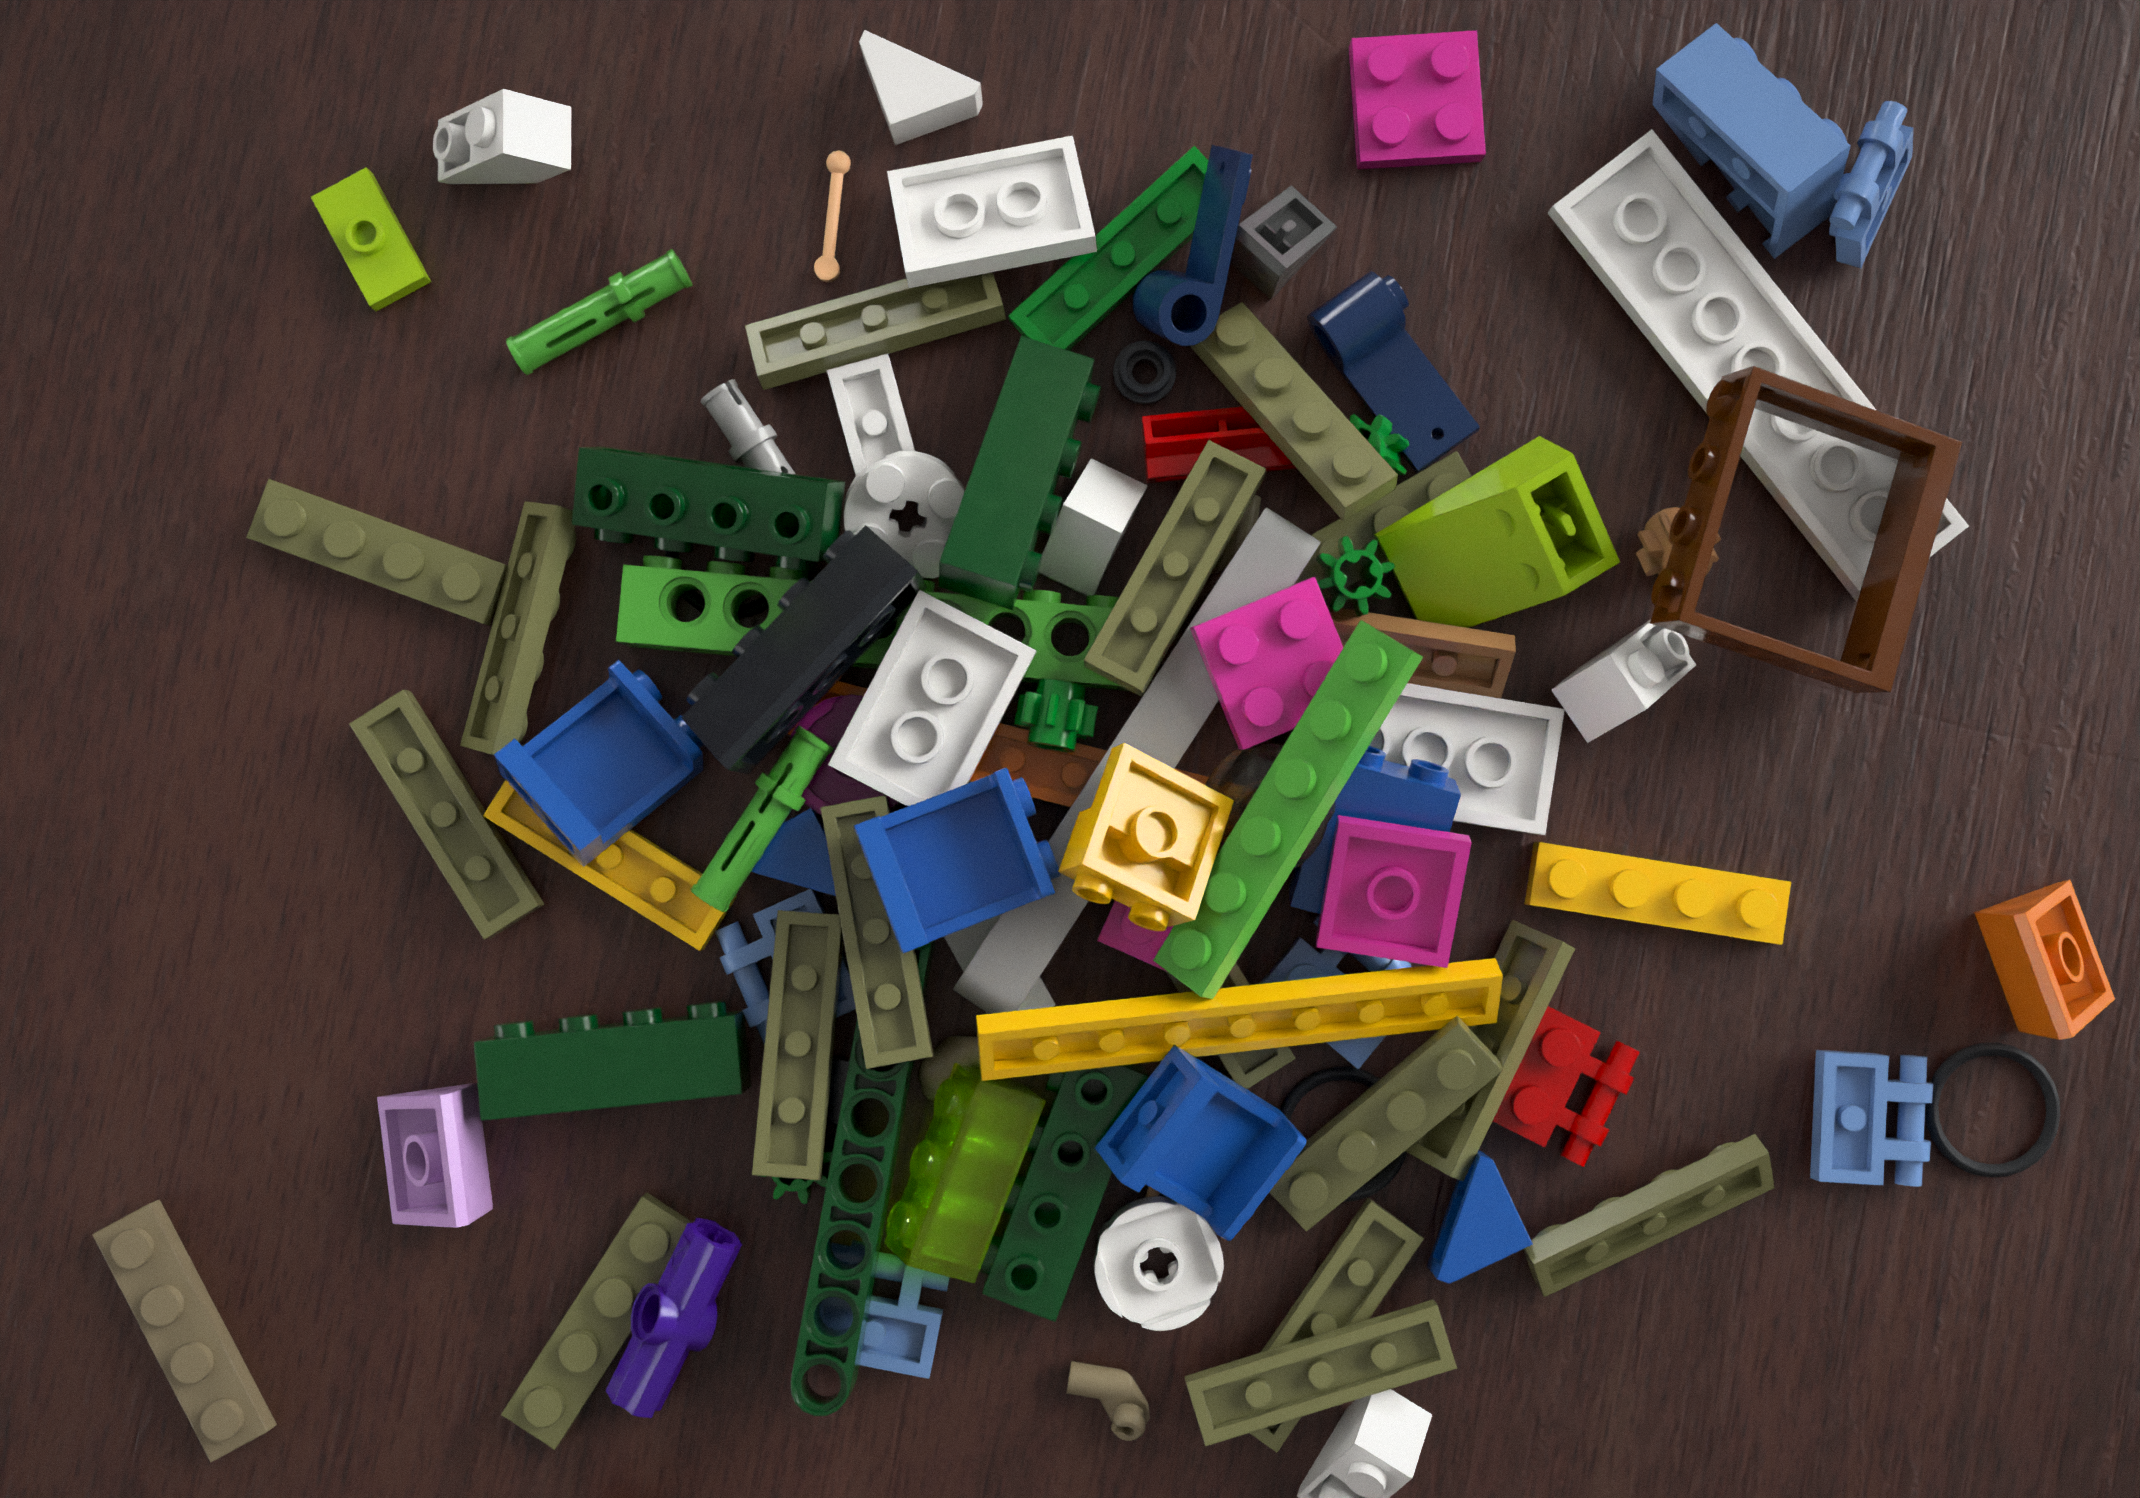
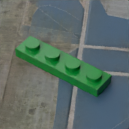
[1008,146,1208,351]

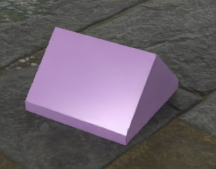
[377,1083,493,1228]

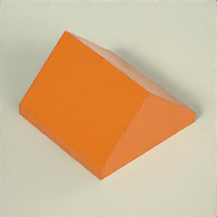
[1974,880,2115,1040]

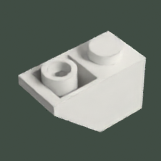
[433,89,571,184]
[1552,619,1696,743]
[1297,1389,1432,1498]

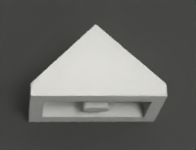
[859,30,983,145]
[1038,458,1147,597]

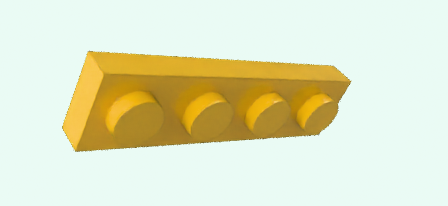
[483,780,737,951]
[1525,842,1791,945]

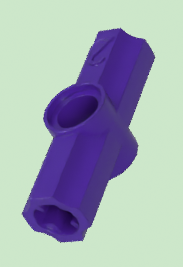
[606,1218,742,1418]

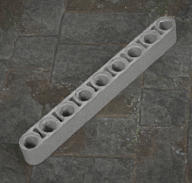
[953,507,1321,1014]

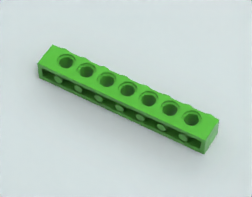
[616,556,1129,691]

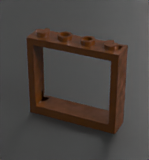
[1650,366,1962,693]

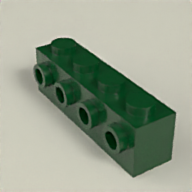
[939,336,1101,610]
[572,447,845,571]
[474,1001,751,1121]
[976,1064,1148,1322]

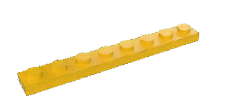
[976,958,1503,1081]

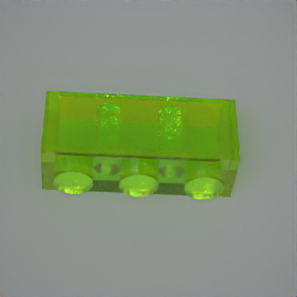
[884,1062,1045,1283]

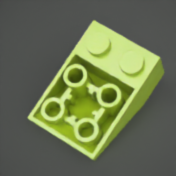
[1374,436,1620,628]

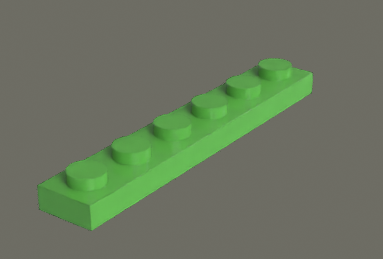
[1153,620,1423,999]

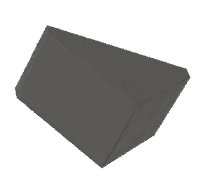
[1230,185,1337,300]

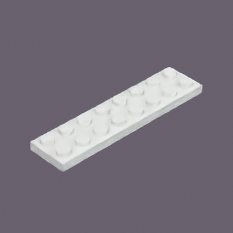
[1548,129,1969,602]

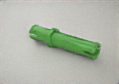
[506,249,693,375]
[690,725,834,912]

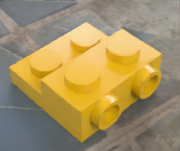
[1058,743,1234,931]

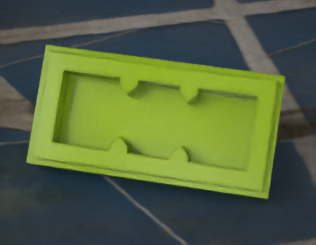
[311,167,431,312]

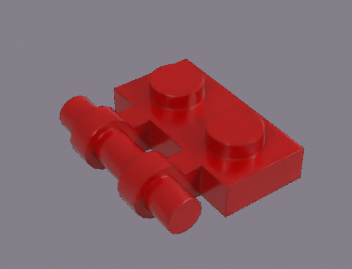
[1493,1006,1640,1167]

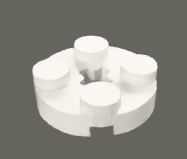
[844,451,965,579]
[1094,1196,1224,1331]

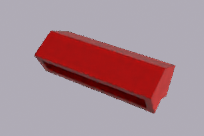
[1142,407,1297,484]

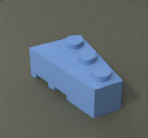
[1653,23,1851,259]

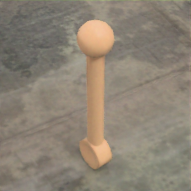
[814,150,851,283]

